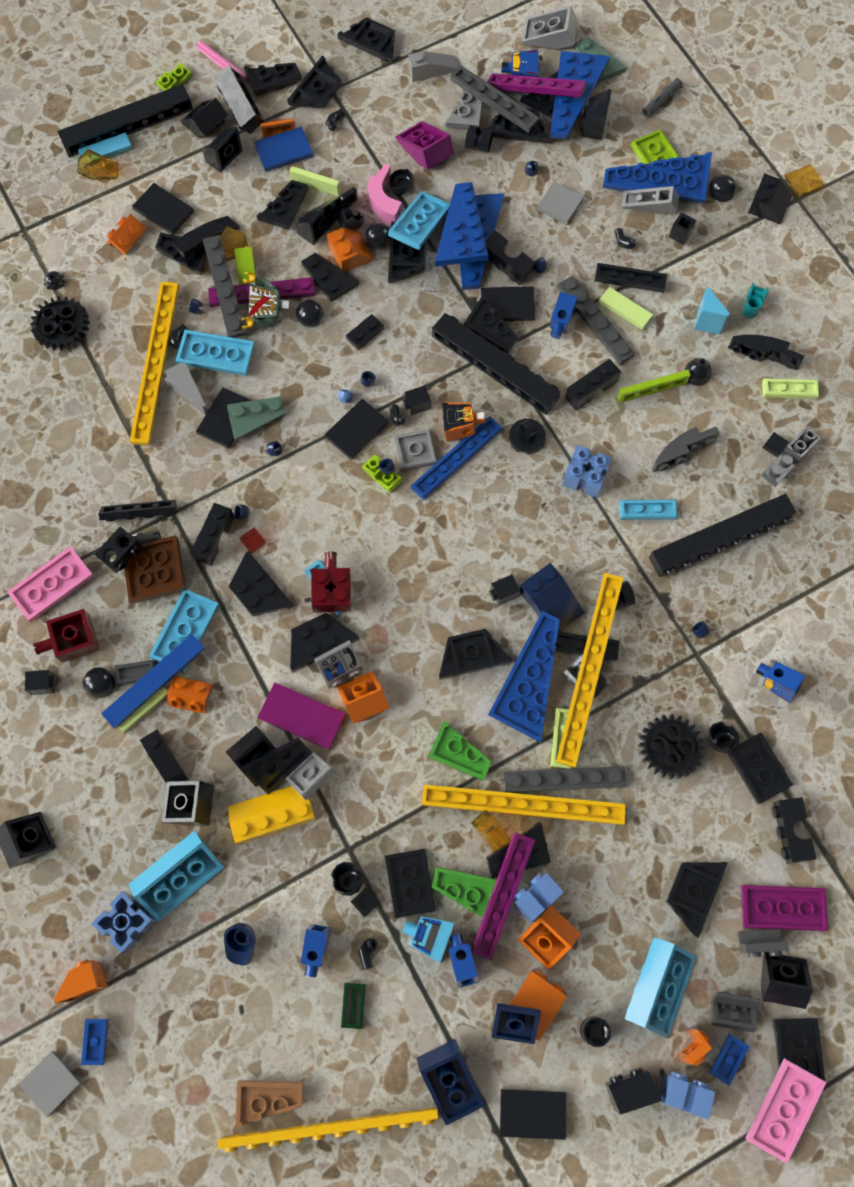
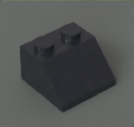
[580,89,612,140]
[180,98,228,137]
[203,127,243,173]
[748,173,792,224]
[226,726,276,787]
[162,781,214,826]
[0,811,56,869]
[761,952,813,1009]
[605,1067,662,1115]

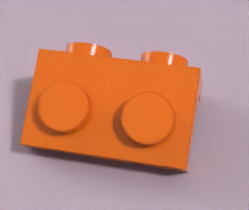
[107,214,147,255]
[167,676,213,713]
[677,1028,712,1066]

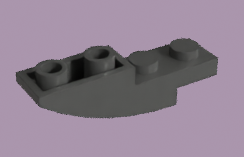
[652,426,720,473]
[761,426,821,487]

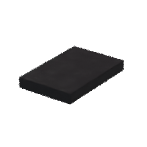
[132,183,194,235]
[481,286,535,321]
[196,387,252,449]
[324,399,389,460]
[727,733,793,804]
[385,849,436,919]
[773,1018,826,1087]
[500,1089,566,1140]

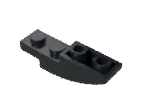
[728,334,804,370]

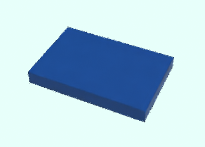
[254,127,313,172]

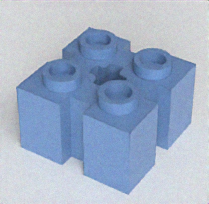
[562,445,612,498]
[513,873,564,923]
[92,891,156,954]
[659,1071,715,1120]

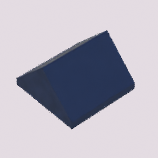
[491,1002,541,1044]

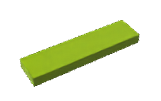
[617,370,690,403]

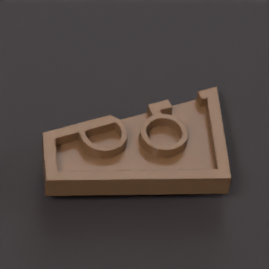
[235,1080,303,1128]

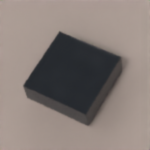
[762,432,789,457]
[350,887,380,918]

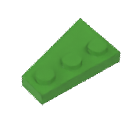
[428,721,491,781]
[432,866,497,917]

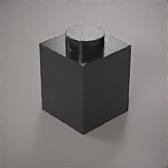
[669,212,697,245]
[402,385,431,415]
[489,574,520,605]
[25,670,57,695]

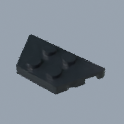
[337,17,395,64]
[287,56,342,108]
[486,108,549,143]
[388,221,425,283]
[228,551,293,617]
[290,613,359,672]
[439,629,513,680]
[666,862,728,938]

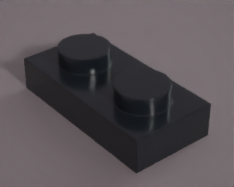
[346,314,384,350]

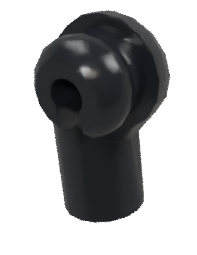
[325,109,345,131]
[615,228,636,249]
[169,324,188,349]
[390,404,406,426]
[358,938,378,970]

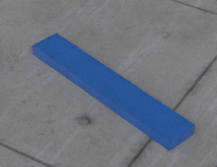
[410,416,502,501]
[101,634,205,729]

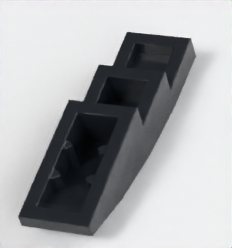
[172,216,239,258]

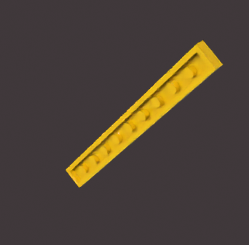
[130,282,179,446]
[556,573,623,768]
[422,785,626,825]
[217,1107,438,1152]

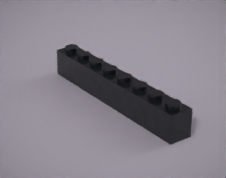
[57,84,193,157]
[432,313,561,415]
[649,493,797,577]

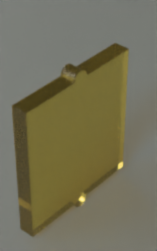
[784,164,825,198]

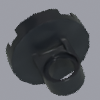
[509,418,546,455]

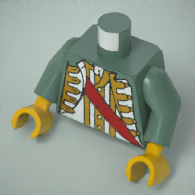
[241,272,290,329]

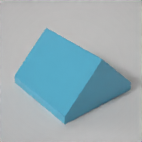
[694,287,730,334]

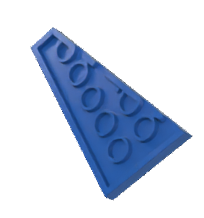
[550,51,610,139]
[603,152,712,203]
[435,182,488,267]
[460,193,504,290]
[488,611,560,743]

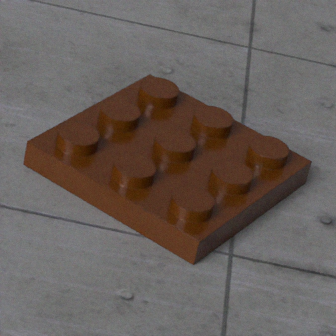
[124,535,186,604]

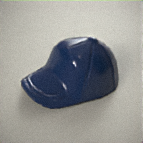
[224,923,256,966]

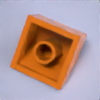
[327,228,374,272]
[337,671,390,724]
[518,905,581,970]
[54,960,108,1004]

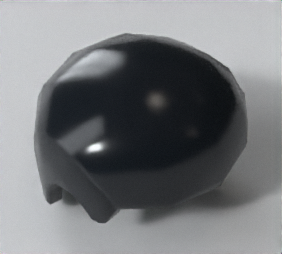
[389,169,414,195]
[710,174,736,202]
[338,208,364,230]
[365,223,391,248]
[296,300,324,327]
[82,667,115,699]
[708,721,739,753]
[331,862,363,896]

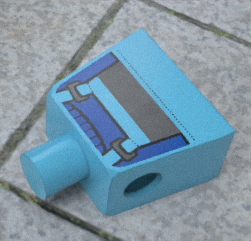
[402,917,454,963]

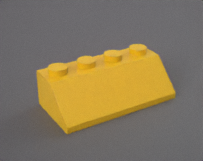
[228,786,316,846]

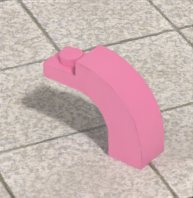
[368,164,402,224]

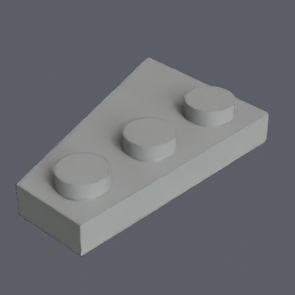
[446,90,482,129]

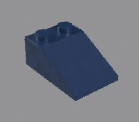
[519,563,585,632]
[416,1039,485,1125]

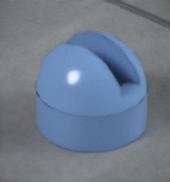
[338,389,353,403]

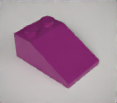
[395,121,455,169]

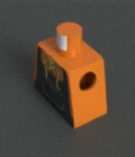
[442,403,485,442]

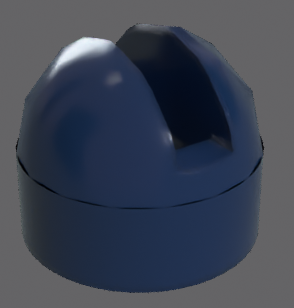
[525,160,539,176]
[534,257,547,273]
[189,298,203,314]
[360,371,376,387]
[266,441,282,456]
[378,458,395,475]
[234,504,250,520]
[692,621,709,638]

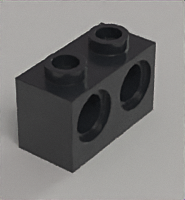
[94,526,142,573]

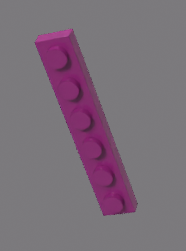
[487,73,586,98]
[208,277,315,307]
[471,832,535,960]

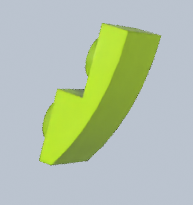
[156,63,193,91]
[234,247,256,285]
[362,454,403,493]

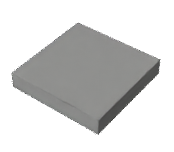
[537,182,584,225]
[394,429,437,471]
[285,751,336,800]
[18,1051,82,1117]

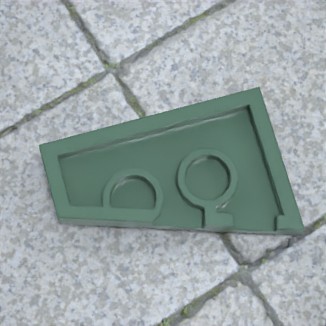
[573,37,626,83]
[227,396,285,441]

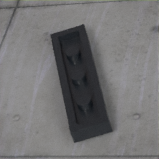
[594,263,667,293]
[98,500,177,522]
[555,632,620,661]

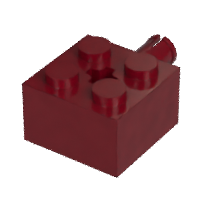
[311,551,351,613]
[33,609,100,663]

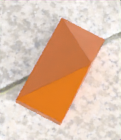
[261,119,296,138]

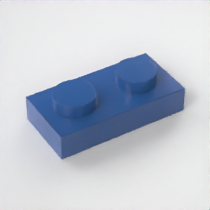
[81,1019,109,1065]
[708,1034,750,1086]

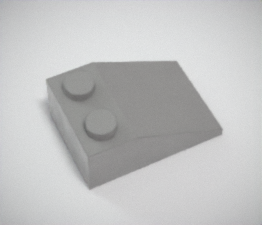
[521,6,578,49]

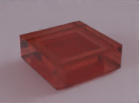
[239,527,266,554]

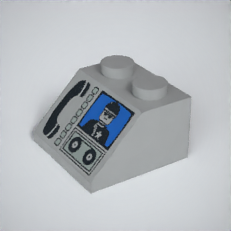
[314,640,363,688]

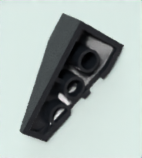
[296,187,357,245]

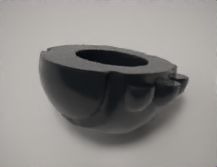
[44,271,65,290]

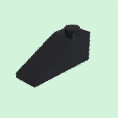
[140,729,189,784]

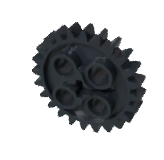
[30,296,90,351]
[638,714,705,780]

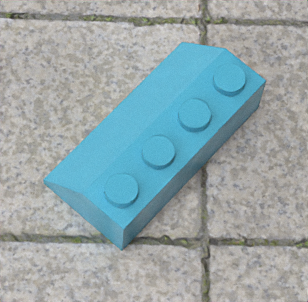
[128,831,224,922]
[625,937,696,1039]

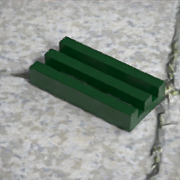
[341,983,366,1029]

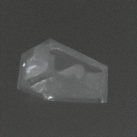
[425,251,443,292]

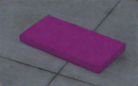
[257,682,346,750]
[741,885,828,931]

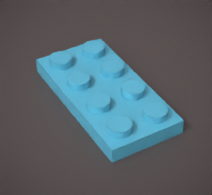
[388,191,450,250]
[176,329,255,376]
[149,589,220,673]

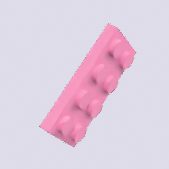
[7,546,94,622]
[745,1058,826,1164]

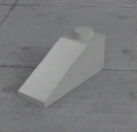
[408,51,459,82]
[622,186,679,214]
[164,362,208,415]

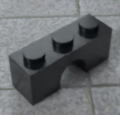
[485,230,536,285]
[565,359,621,411]
[190,503,235,566]
[772,797,817,864]

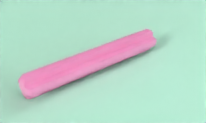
[197,41,248,83]

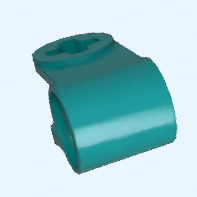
[742,282,769,319]

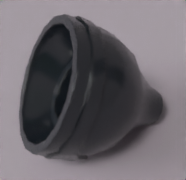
[684,358,712,386]

